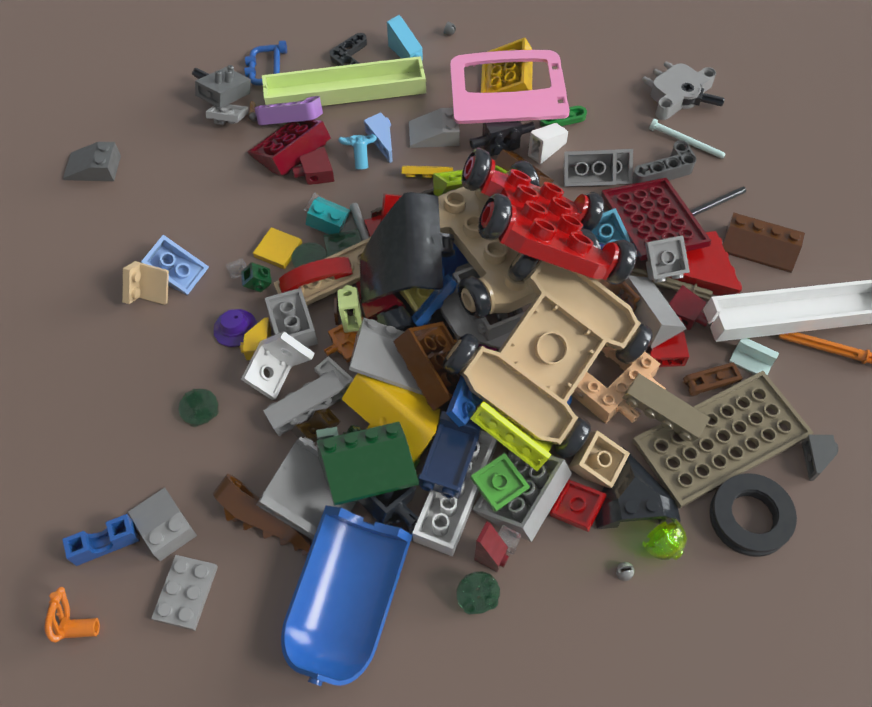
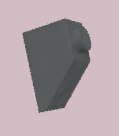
[802,435,838,481]

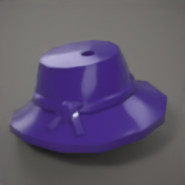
[214,309,257,347]

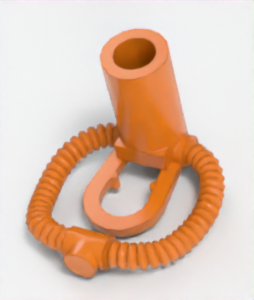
[45,587,100,643]

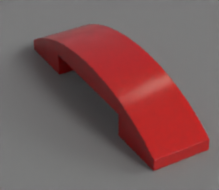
[279,257,353,293]

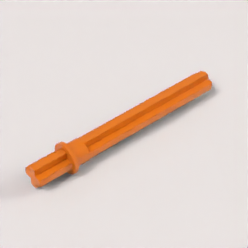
[778,332,872,364]

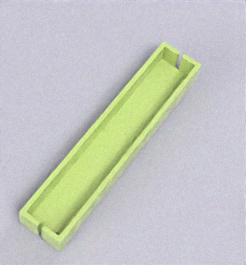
[262,56,426,106]

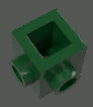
[241,262,272,292]

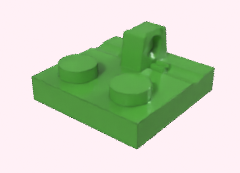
[470,453,530,512]

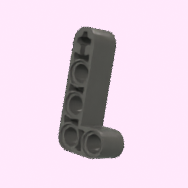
[632,140,697,184]

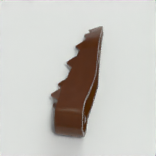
[213,474,312,555]

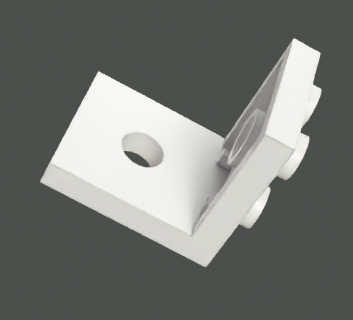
[241,332,315,400]

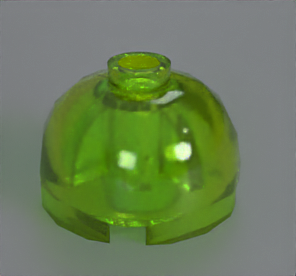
[642,518,687,560]

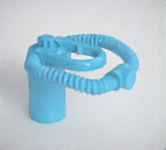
[338,134,377,169]

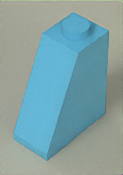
[387,15,423,60]

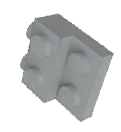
[645,235,690,283]

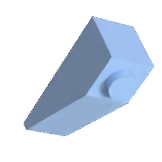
[364,112,393,163]

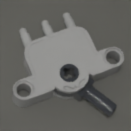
[642,61,725,120]

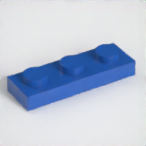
[412,274,458,326]

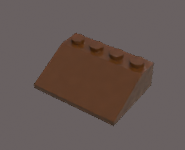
[393,322,461,411]

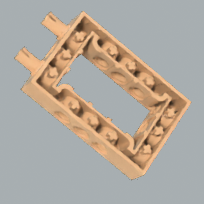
[572,345,666,424]

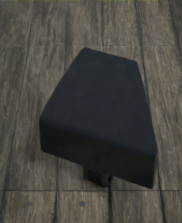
[359,192,455,304]

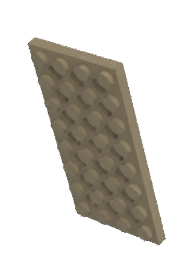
[632,371,814,509]

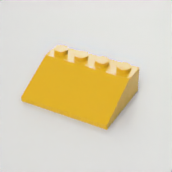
[481,37,533,93]

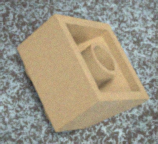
[569,430,630,488]

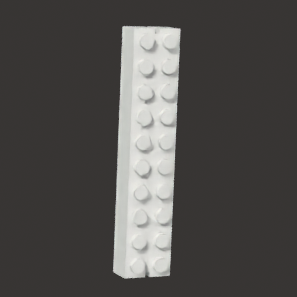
[703,280,872,342]

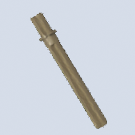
[630,267,713,301]

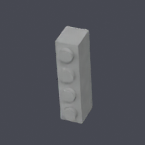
[263,370,346,436]

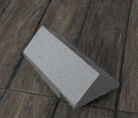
[563,149,633,186]
[618,276,686,349]

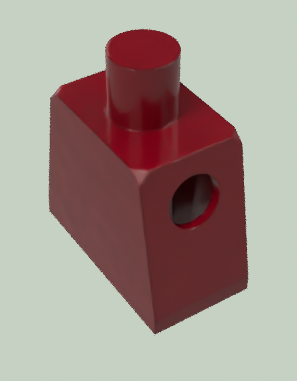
[292,147,335,185]
[669,285,708,330]

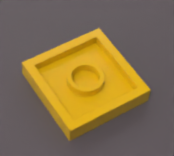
[253,227,302,269]

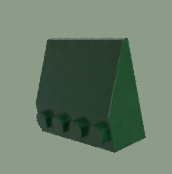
[317,422,419,506]

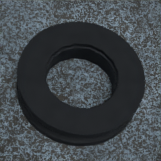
[709,473,797,557]

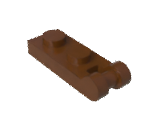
[683,362,743,396]

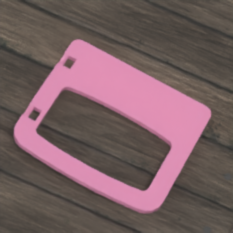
[450,50,569,124]

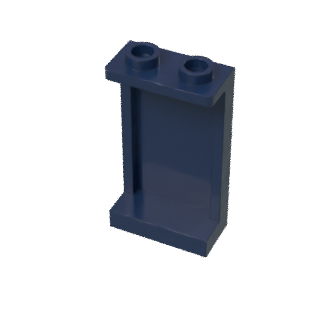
[418,411,482,498]

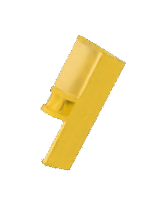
[342,373,440,462]

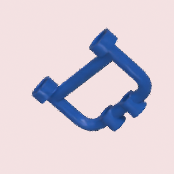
[244,40,287,86]

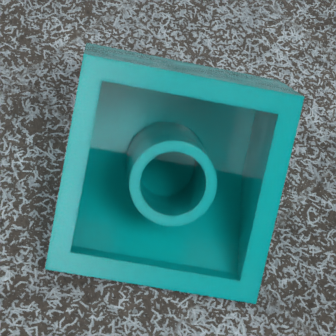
[305,197,351,238]

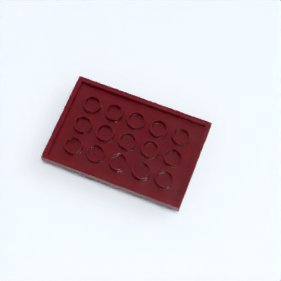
[601,178,711,261]

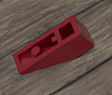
[474,521,509,572]

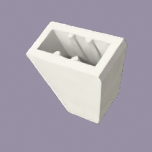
[528,123,568,164]

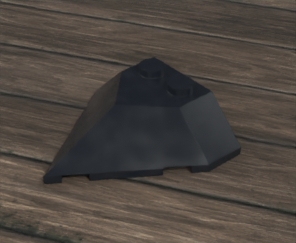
[595,447,681,529]

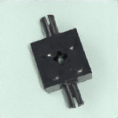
[469,121,535,157]
[357,486,419,528]

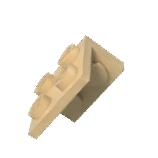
[122,261,169,305]

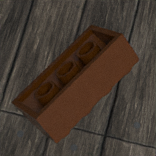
[722,212,805,273]

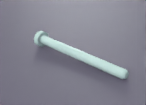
[649,119,725,158]

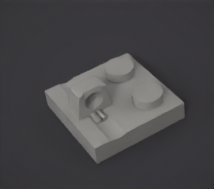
[206,104,249,125]

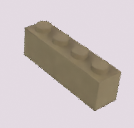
[623,373,710,442]

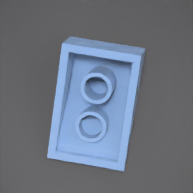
[141,235,209,295]

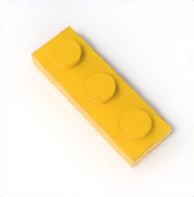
[402,166,453,178]

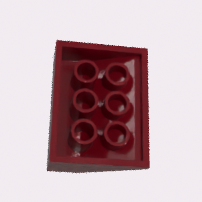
[247,119,331,175]

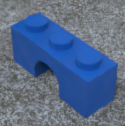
[62,514,140,566]

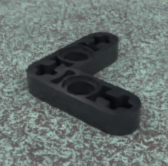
[330,33,367,66]

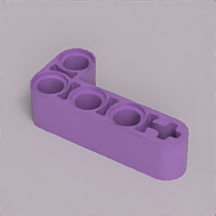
[254,96,323,125]

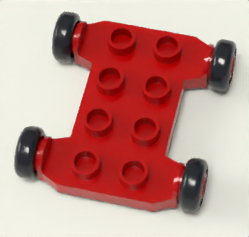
[461,148,636,284]

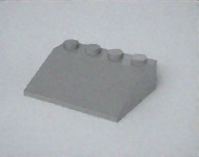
[349,318,424,395]
[472,451,572,542]

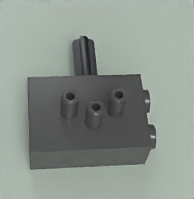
[192,65,251,108]

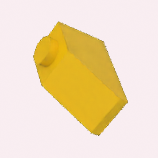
[240,318,272,360]

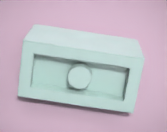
[729,338,779,375]

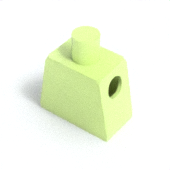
[337,285,362,333]

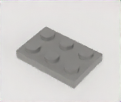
[151,555,218,631]

